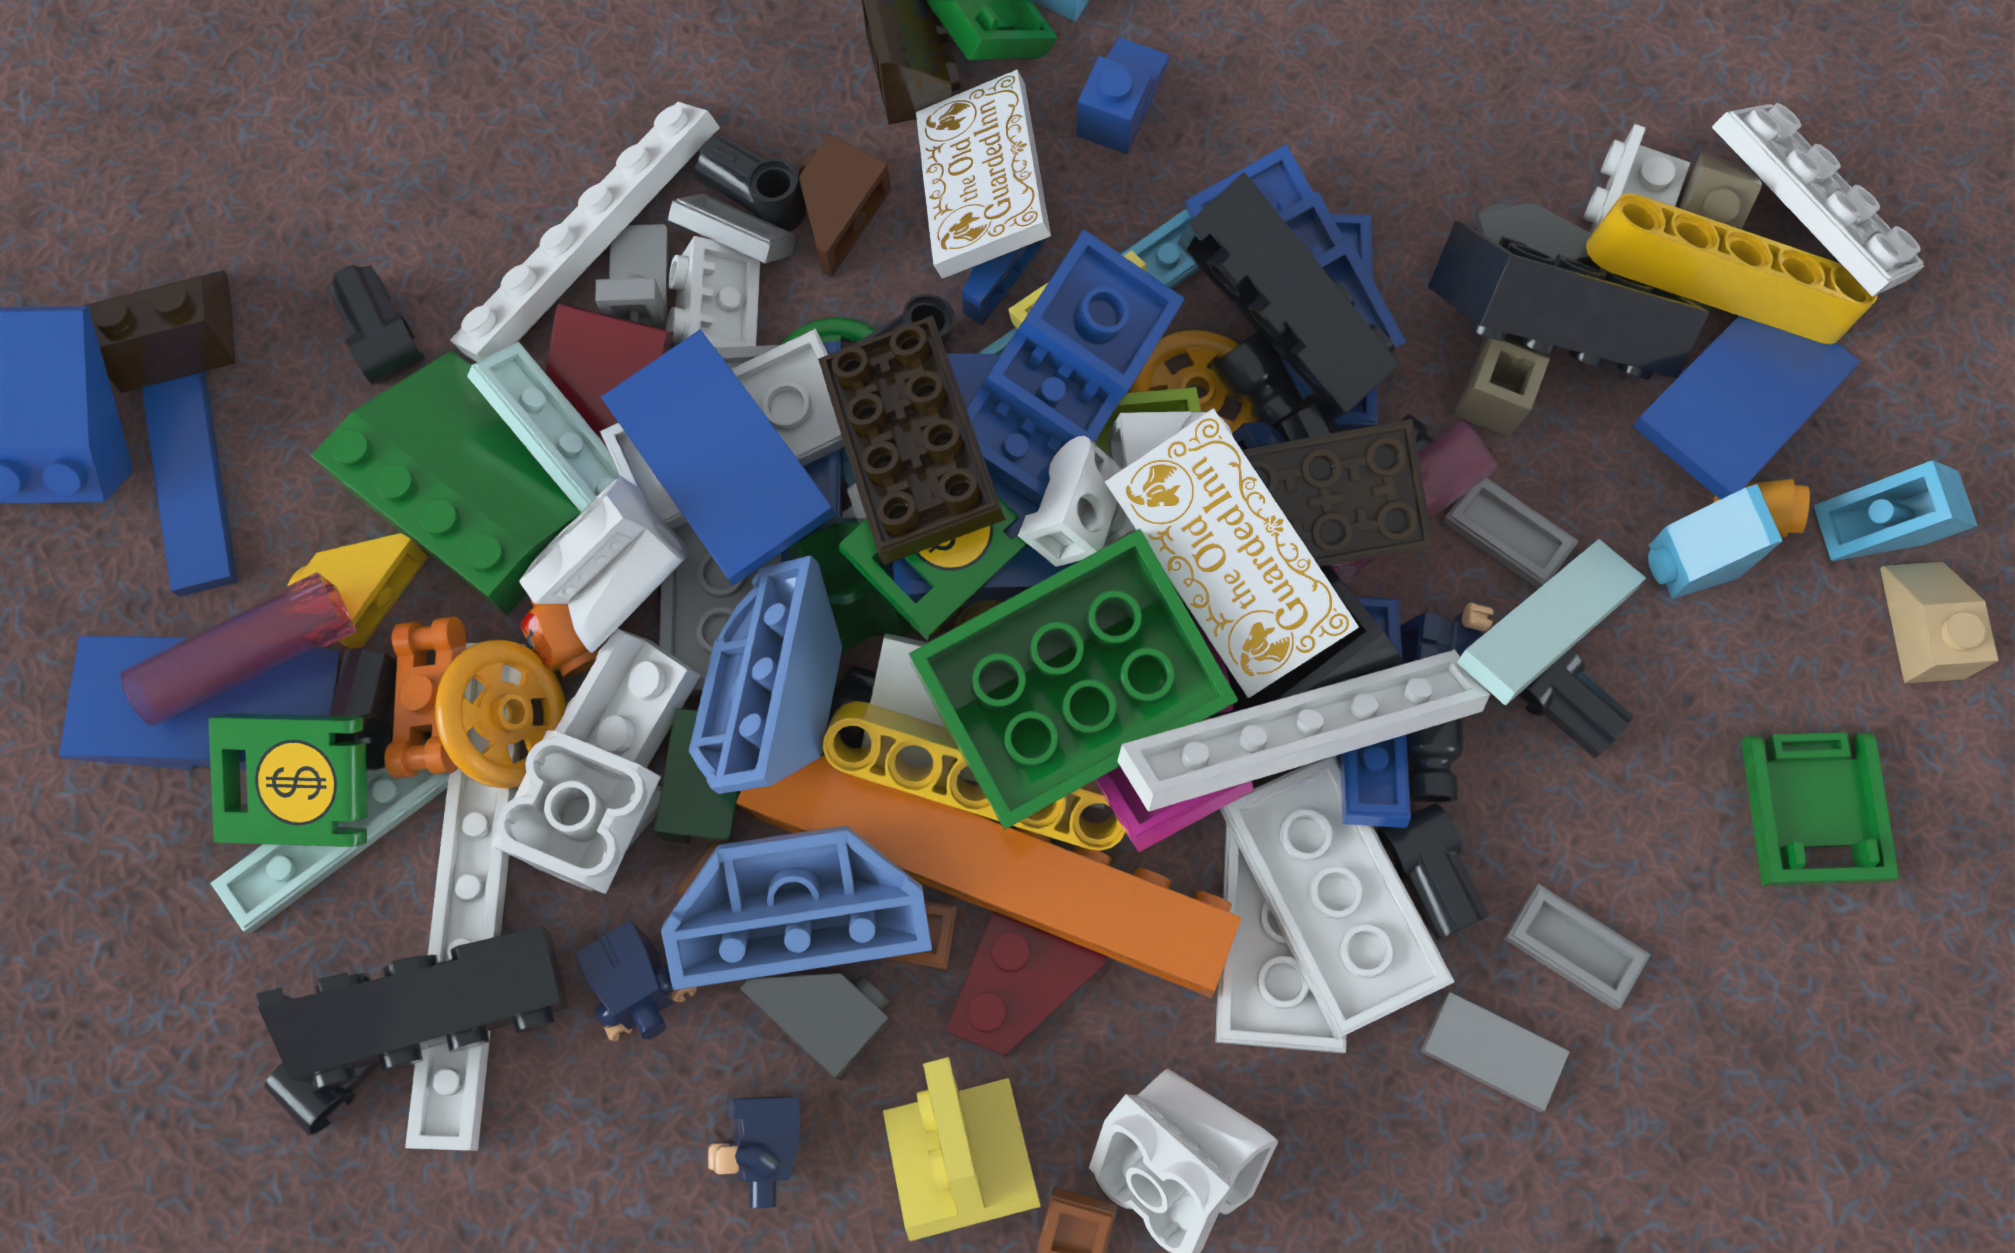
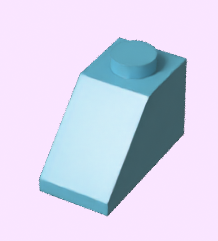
[1813,460,1978,561]
[1648,484,1783,599]

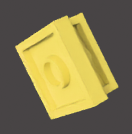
[883,1057,1041,1241]

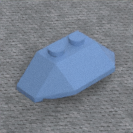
[689,556,842,794]
[661,825,932,990]

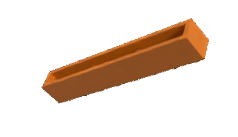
[736,756,1242,998]

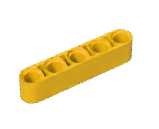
[1586,193,1878,344]
[823,701,1126,851]

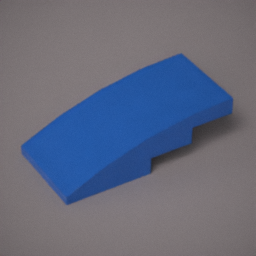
[1184,144,1406,400]
[966,229,1185,507]
[1632,316,1860,500]
[601,329,836,586]
[59,636,340,770]

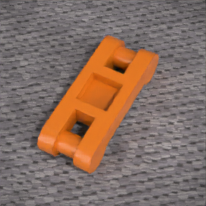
[384,616,466,779]

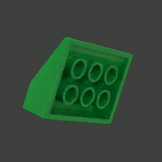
[311,350,581,616]
[908,529,1238,830]

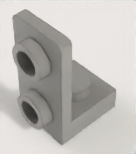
[595,224,669,329]

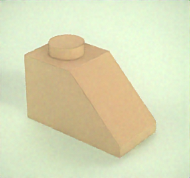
[1880,562,1999,683]

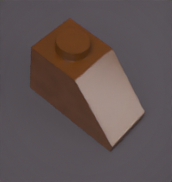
[798,133,891,277]

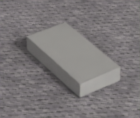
[668,194,797,263]
[1442,473,1579,589]
[1503,884,1651,1010]
[1420,992,1570,1112]

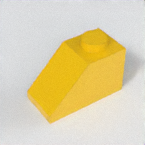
[279,533,428,649]

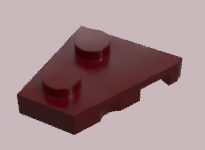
[945,911,1107,1057]

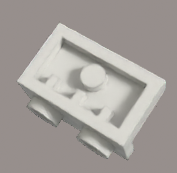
[1583,124,1691,234]
[666,236,760,348]
[555,628,701,768]

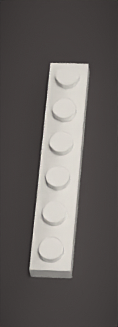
[450,102,720,362]
[1118,650,1490,812]

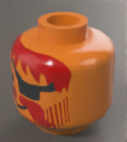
[520,599,610,678]

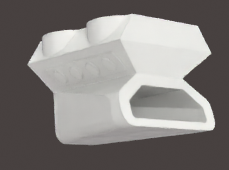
[519,476,688,653]
[491,730,662,894]
[1089,1068,1278,1253]

